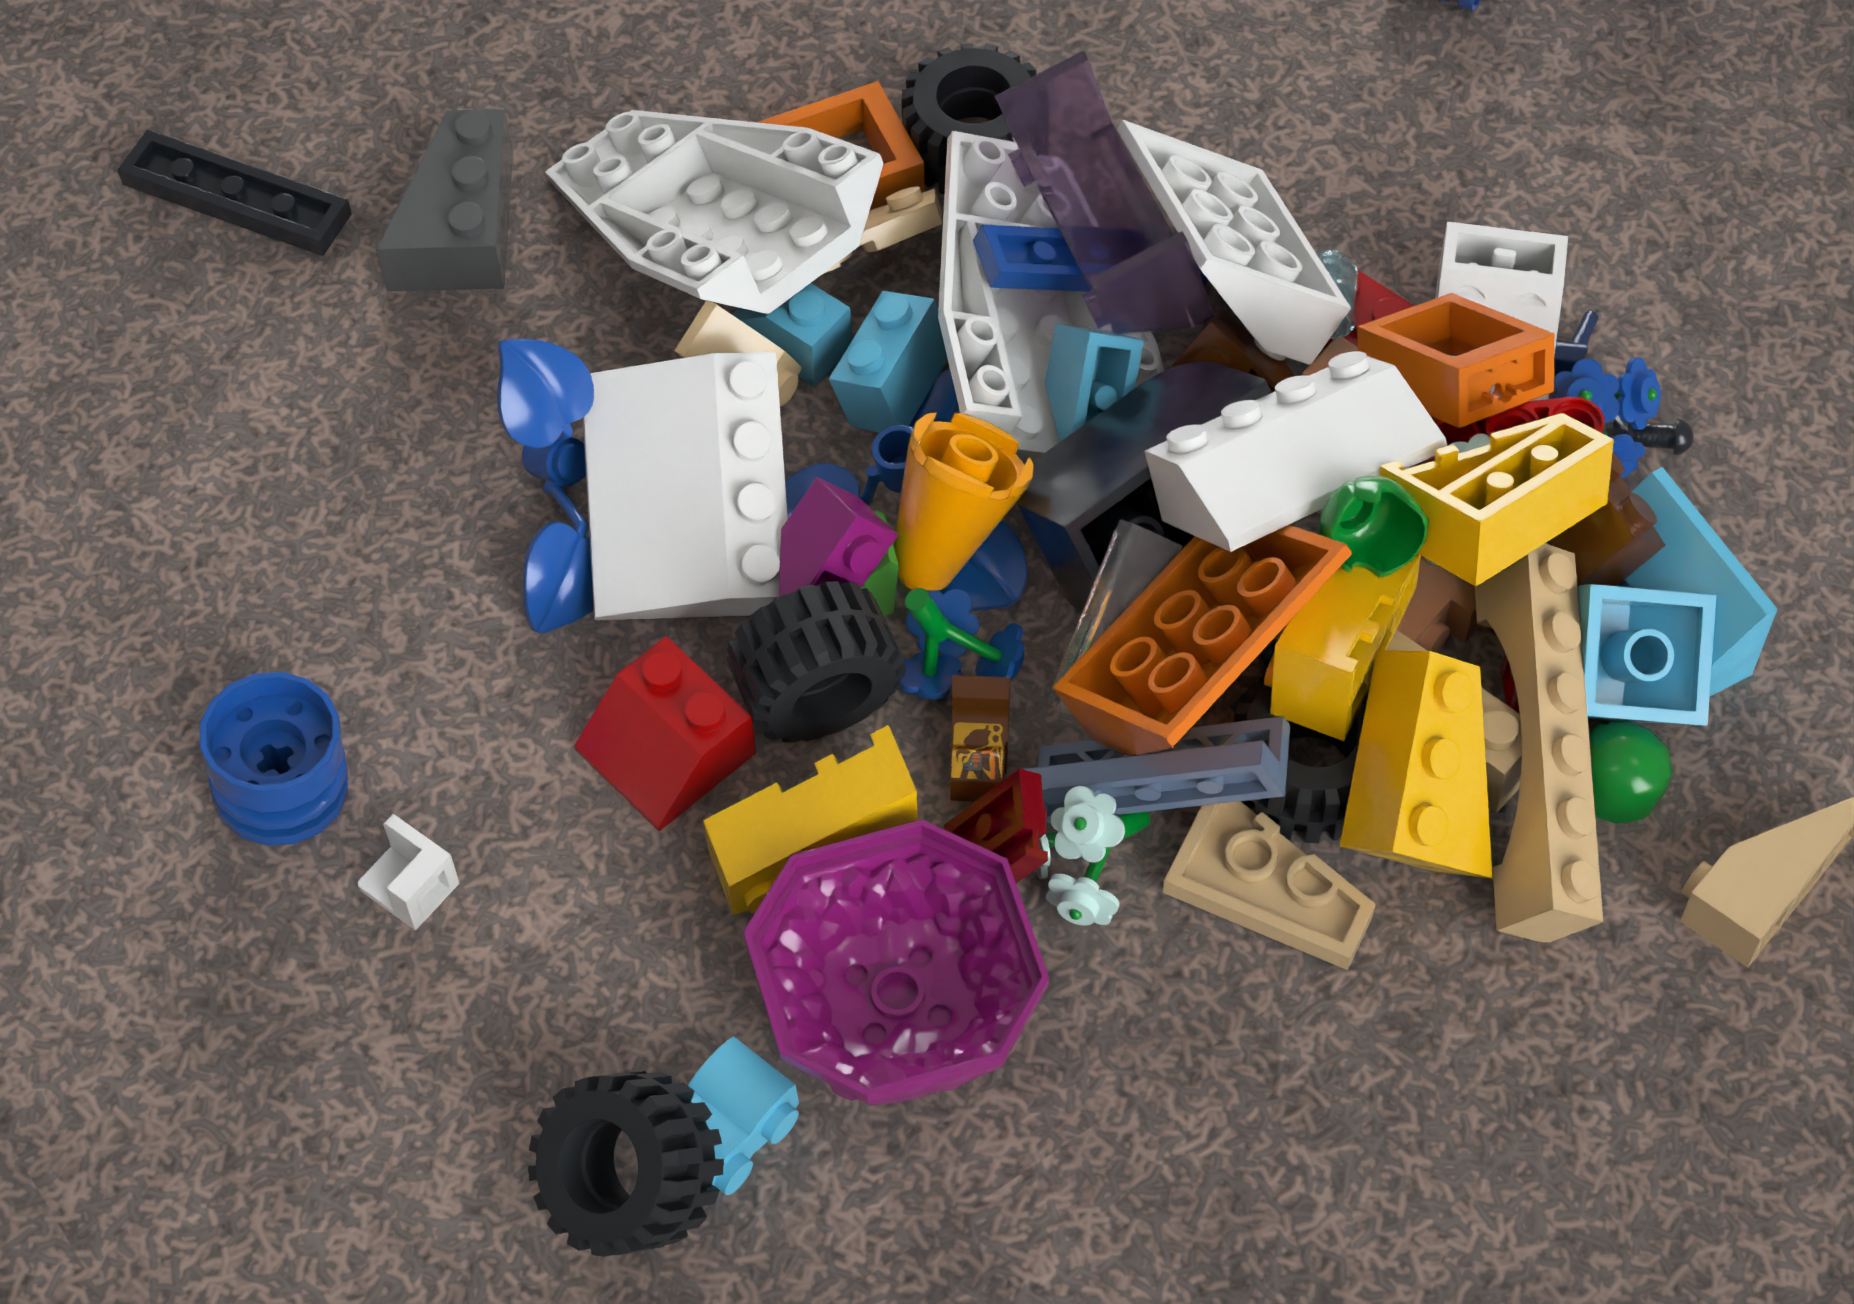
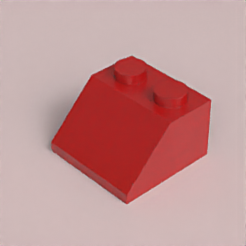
[574,636,756,831]

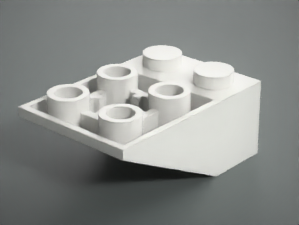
[1435,221,1568,401]

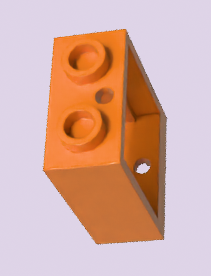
[757,81,925,210]
[1357,293,1555,428]

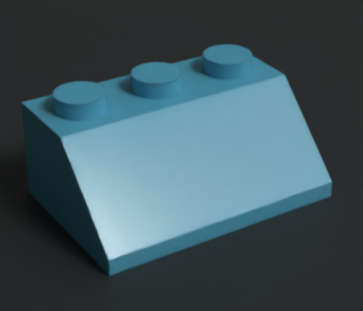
[1617,467,1777,697]

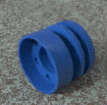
[200,672,348,846]

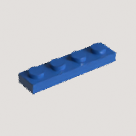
[973,225,1208,296]

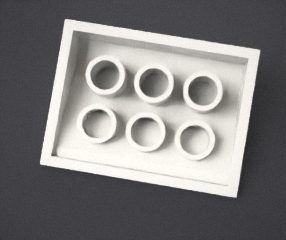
[1117,120,1351,365]
[583,352,788,620]

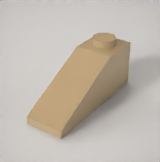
[1680,797,1854,968]

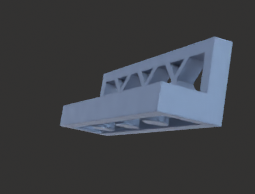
[1024,716,1290,823]

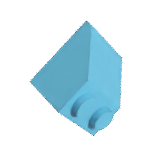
[1577,584,1716,726]

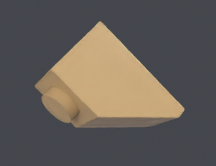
[674,300,803,407]

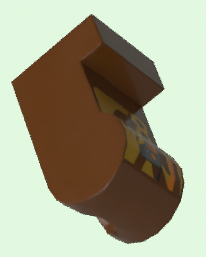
[950,675,1010,802]

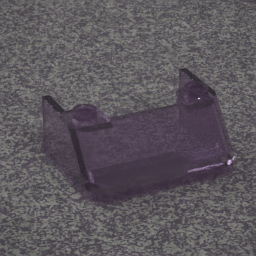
[995,50,1214,334]

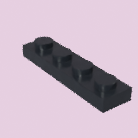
[117,129,352,256]

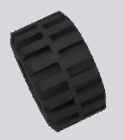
[901,43,1047,195]
[726,581,906,742]
[1233,682,1369,843]
[528,1071,724,1257]

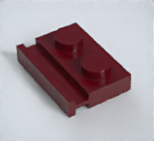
[944,768,1048,883]

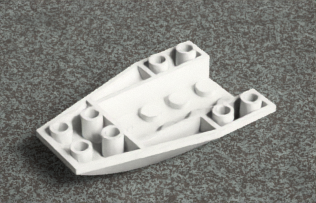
[545,110,884,314]
[938,131,1164,465]

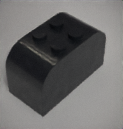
[1013,361,1271,626]

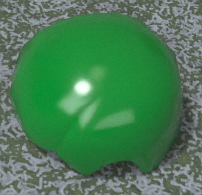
[1319,476,1429,577]
[1589,720,1673,824]

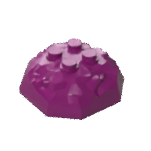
[743,819,1049,1106]

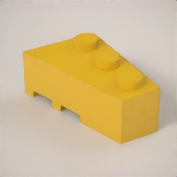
[1379,413,1614,587]
[1264,553,1421,741]
[1339,650,1493,878]
[703,725,918,915]

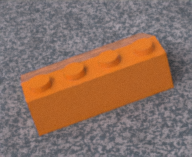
[1052,525,1352,756]

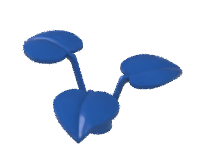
[497,338,594,633]
[785,369,1028,611]

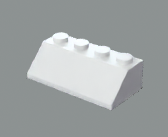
[1145,351,1447,552]

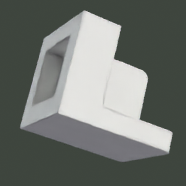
[358,814,459,931]

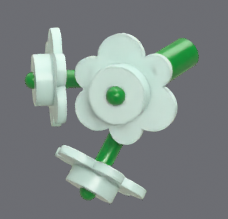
[1034,786,1150,926]

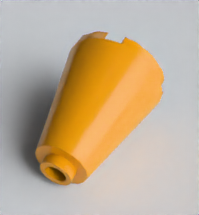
[893,412,1034,591]

